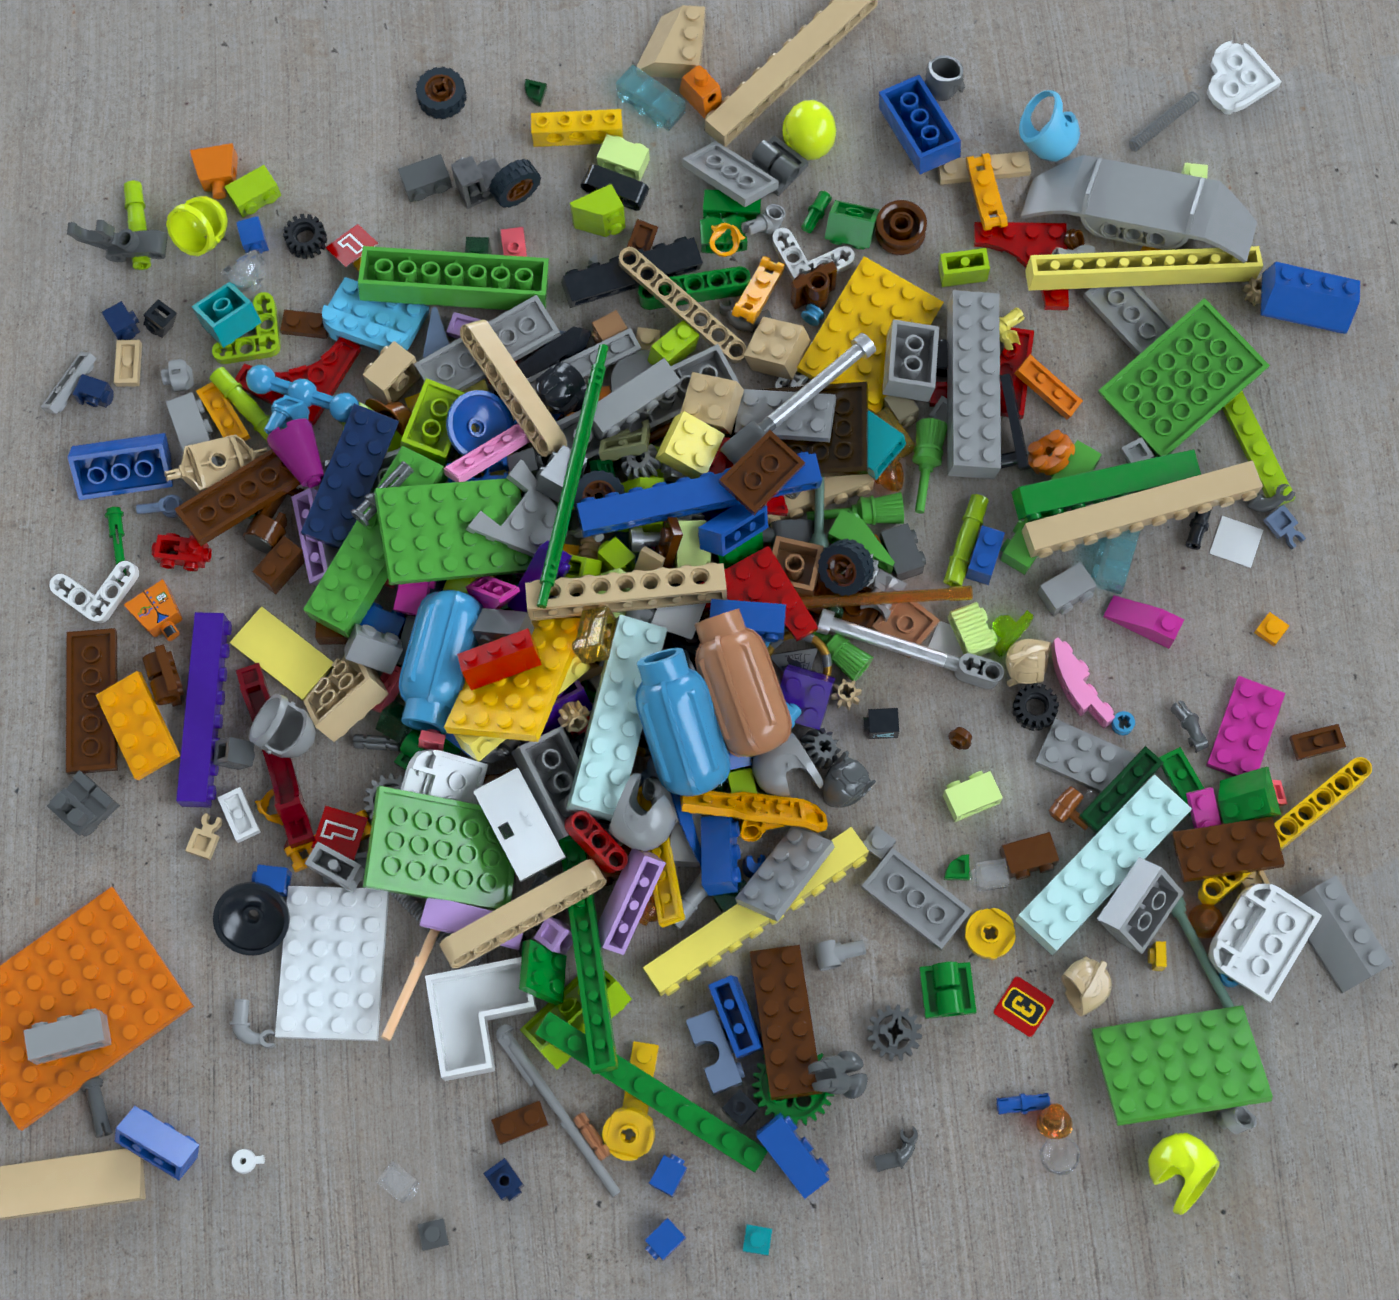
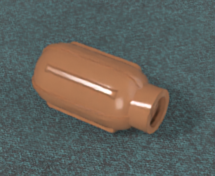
[694,609,792,757]

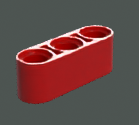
[565,811,628,873]

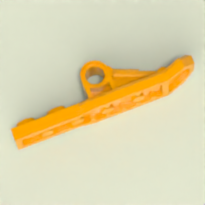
[680,791,828,842]

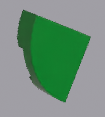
[944,854,970,881]

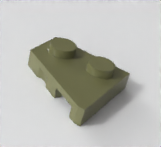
[599,420,651,461]

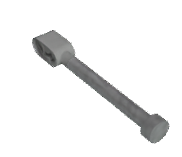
[816,609,1004,689]

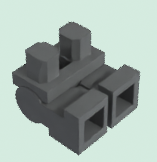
[47,770,120,837]

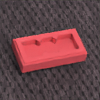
[501,227,527,257]

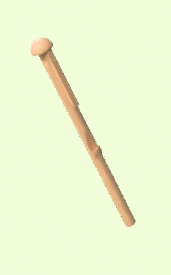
[381,929,440,1041]

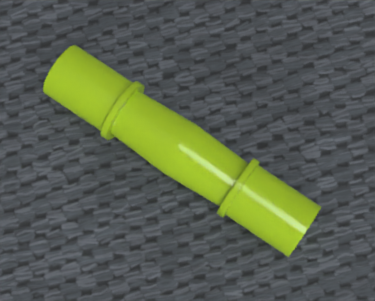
[123,180,151,270]
[209,367,271,442]
[943,494,989,588]

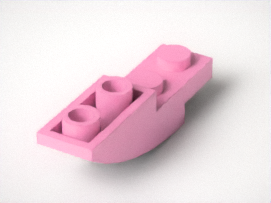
[1051,637,1115,729]

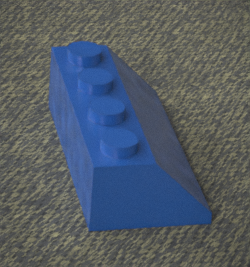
[1261,262,1360,334]
[68,433,173,500]

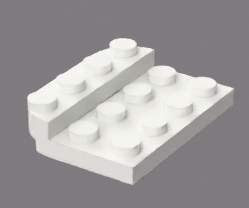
[400,749,489,804]
[1208,884,1322,1003]

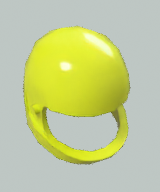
[782,100,836,160]
[166,196,228,256]
[1148,1133,1220,1215]

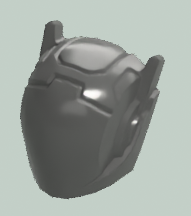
[925,55,965,101]
[822,751,876,808]

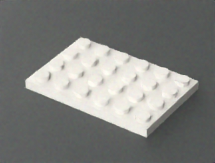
[275,886,389,1041]

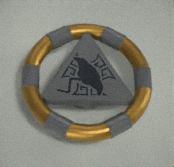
[767,631,833,676]

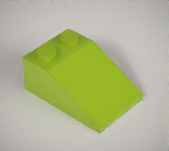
[400,378,465,467]

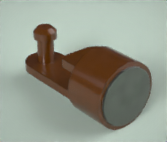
[243,488,304,553]

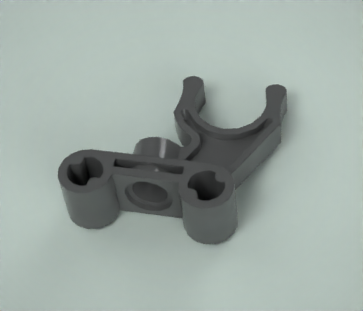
[67,220,168,262]

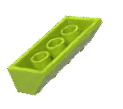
[520,969,632,1070]

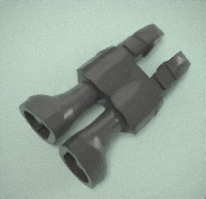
[808,1051,868,1099]

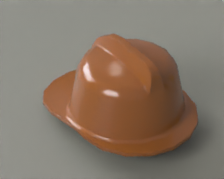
[365,398,412,436]

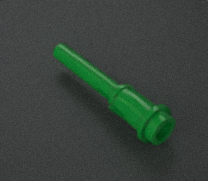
[104,507,127,583]

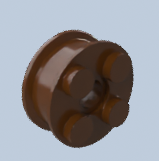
[875,200,927,255]

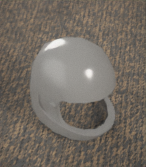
[249,694,316,758]
[752,731,824,797]
[609,773,676,852]

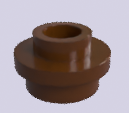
[1064,229,1085,250]
[948,727,972,750]

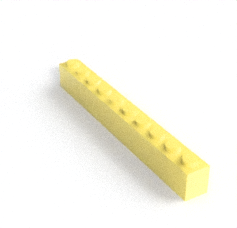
[1025,246,1263,291]
[643,827,869,996]

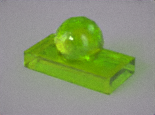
[993,610,1034,657]

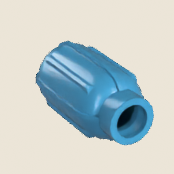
[399,590,483,734]
[635,648,731,797]

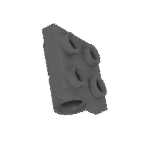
[748,136,808,197]

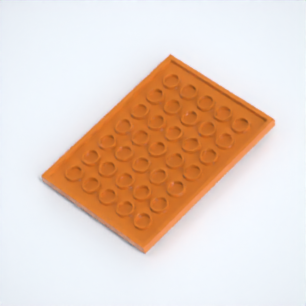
[0,887,194,1131]

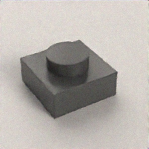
[418,1218,449,1251]

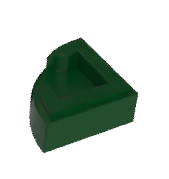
[524,79,547,107]

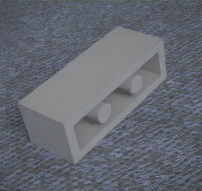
[24,1009,112,1065]

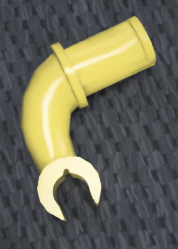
[999,307,1025,350]

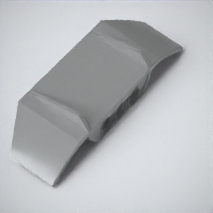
[1021,155,1257,263]

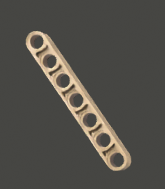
[619,247,747,363]
[460,319,567,457]
[440,859,606,968]

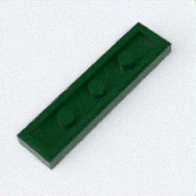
[1078,746,1164,834]

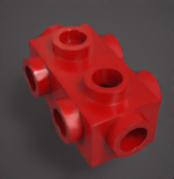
[151,533,212,572]

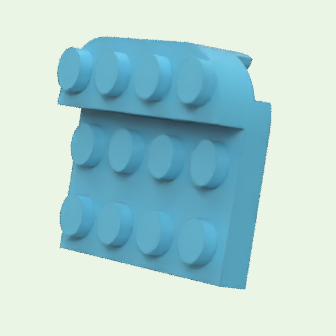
[322,277,429,355]

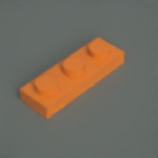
[1014,354,1083,420]

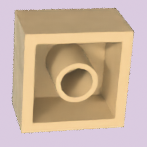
[744,317,811,380]
[363,341,421,405]
[680,372,744,435]

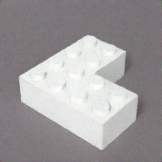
[425,957,537,1081]

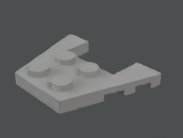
[466,459,557,557]

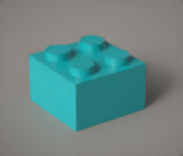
[191,281,262,348]

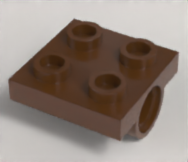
[791,261,837,310]
[142,644,184,707]

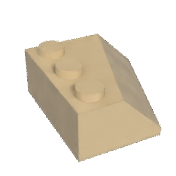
[633,5,706,79]
[303,655,389,742]

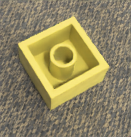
[655,411,725,479]

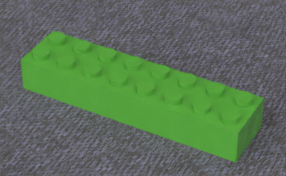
[358,246,549,310]
[303,446,448,638]

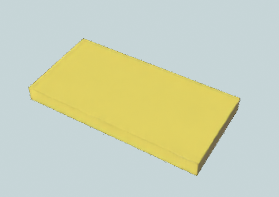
[230,606,334,701]

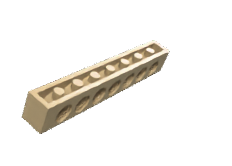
[525,562,727,621]

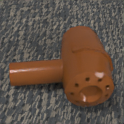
[1048,786,1088,831]

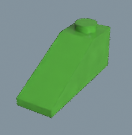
[827,510,895,574]

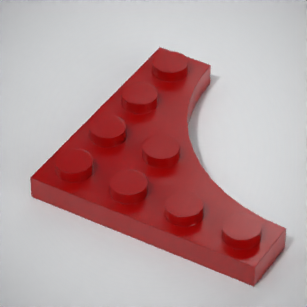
[974,222,1069,310]
[929,327,1034,419]
[235,337,361,426]
[700,546,818,642]

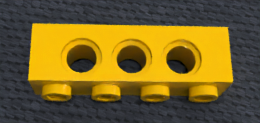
[531,109,623,147]

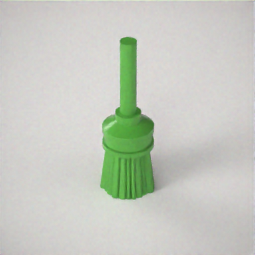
[912,418,947,514]
[806,492,904,525]
[812,631,874,681]

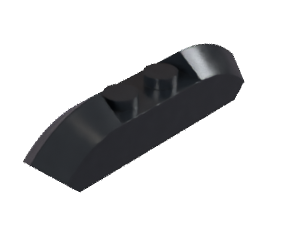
[494,326,591,398]

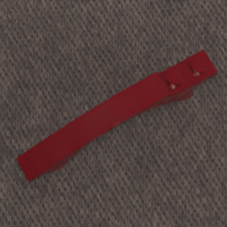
[236,662,316,849]

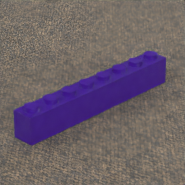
[176,612,232,808]

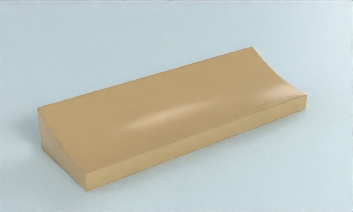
[0,1149,146,1221]

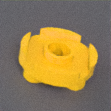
[964,908,1016,960]
[602,1107,655,1161]

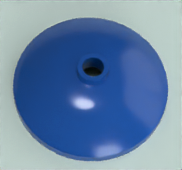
[446,390,514,456]

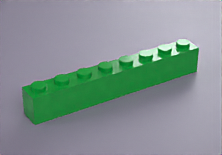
[1011,449,1201,522]

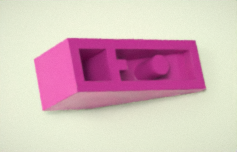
[466,576,520,610]
[1103,595,1185,649]

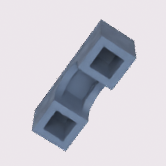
[686,1009,745,1096]

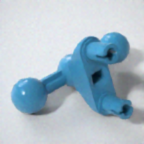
[246,364,359,435]

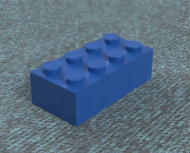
[879,74,961,175]

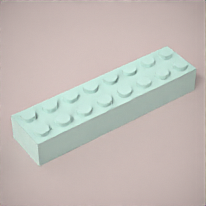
[566,615,667,822]
[1015,774,1192,956]

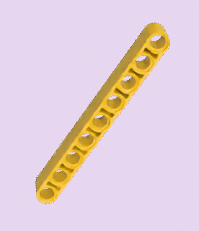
[1198,757,1372,906]

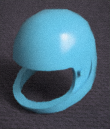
[1019,90,1081,162]

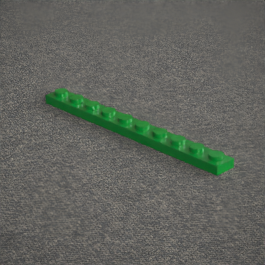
[559,835,619,1075]
[535,1012,768,1173]

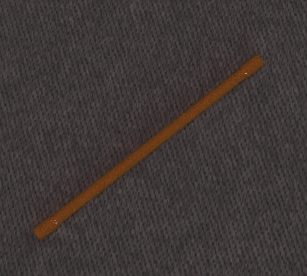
[701,586,973,616]

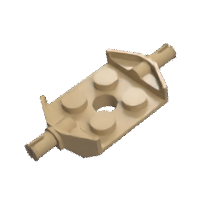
[164,435,267,494]

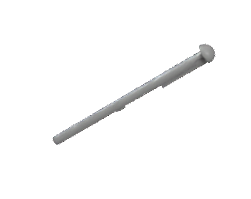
[496,1024,621,1197]

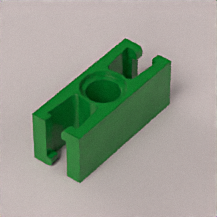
[703,189,761,222]

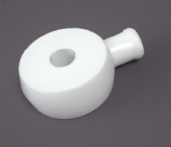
[232,1149,265,1174]

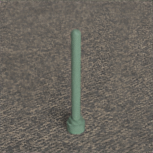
[809,477,829,551]
[1170,896,1234,1008]

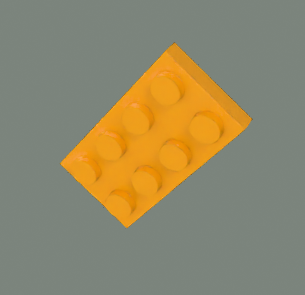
[96,671,180,781]

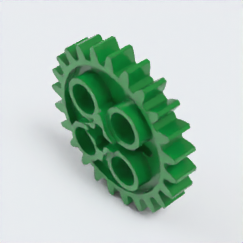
[752,1053,835,1126]

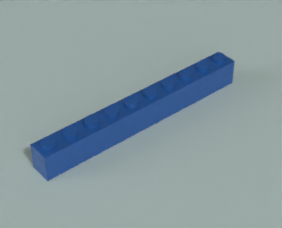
[577,452,822,538]

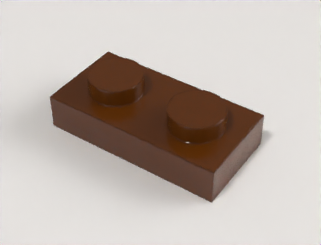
[624,219,659,258]
[280,309,328,339]
[655,517,683,569]
[1289,724,1346,761]
[491,1101,549,1145]

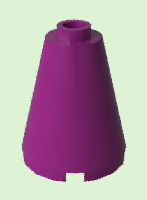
[266,418,324,488]

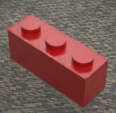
[457,628,542,691]

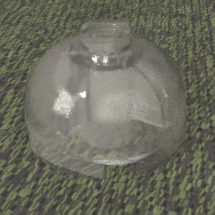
[220,250,268,293]

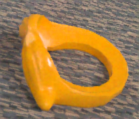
[709,223,745,257]
[255,789,283,826]

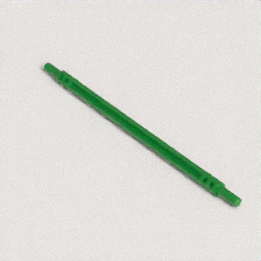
[537,344,609,609]

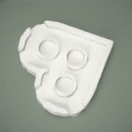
[1207,41,1282,115]

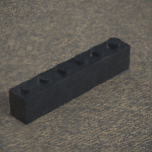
[561,237,703,308]

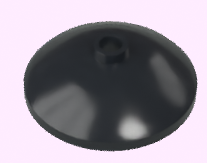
[213,882,290,956]

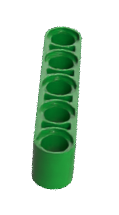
[638,266,750,310]

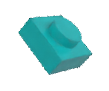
[743,1224,773,1256]

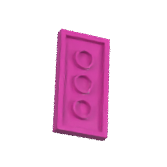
[1206,676,1285,776]

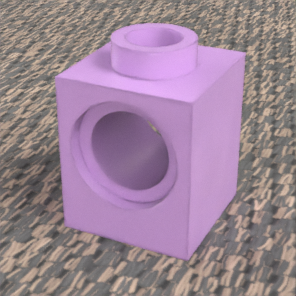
[534,917,573,955]

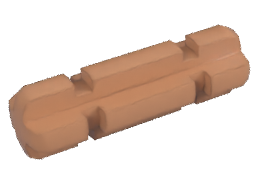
[573,1112,611,1160]

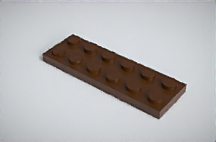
[174,449,301,546]
[66,628,118,775]
[750,945,823,1101]

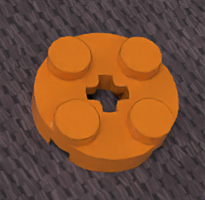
[1028,430,1075,475]

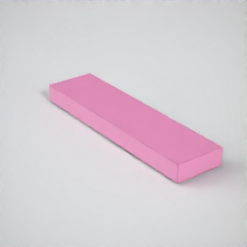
[443,423,530,482]

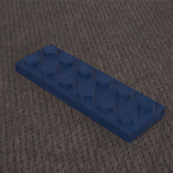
[300,403,399,549]

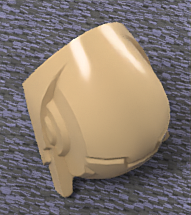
[1006,639,1051,687]
[1061,956,1112,1017]

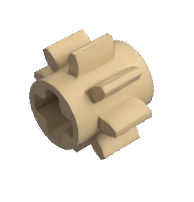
[1243,276,1262,306]
[831,678,862,710]
[558,701,590,732]

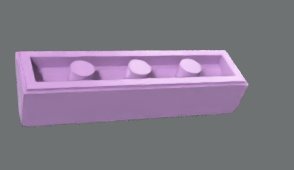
[420,898,523,950]

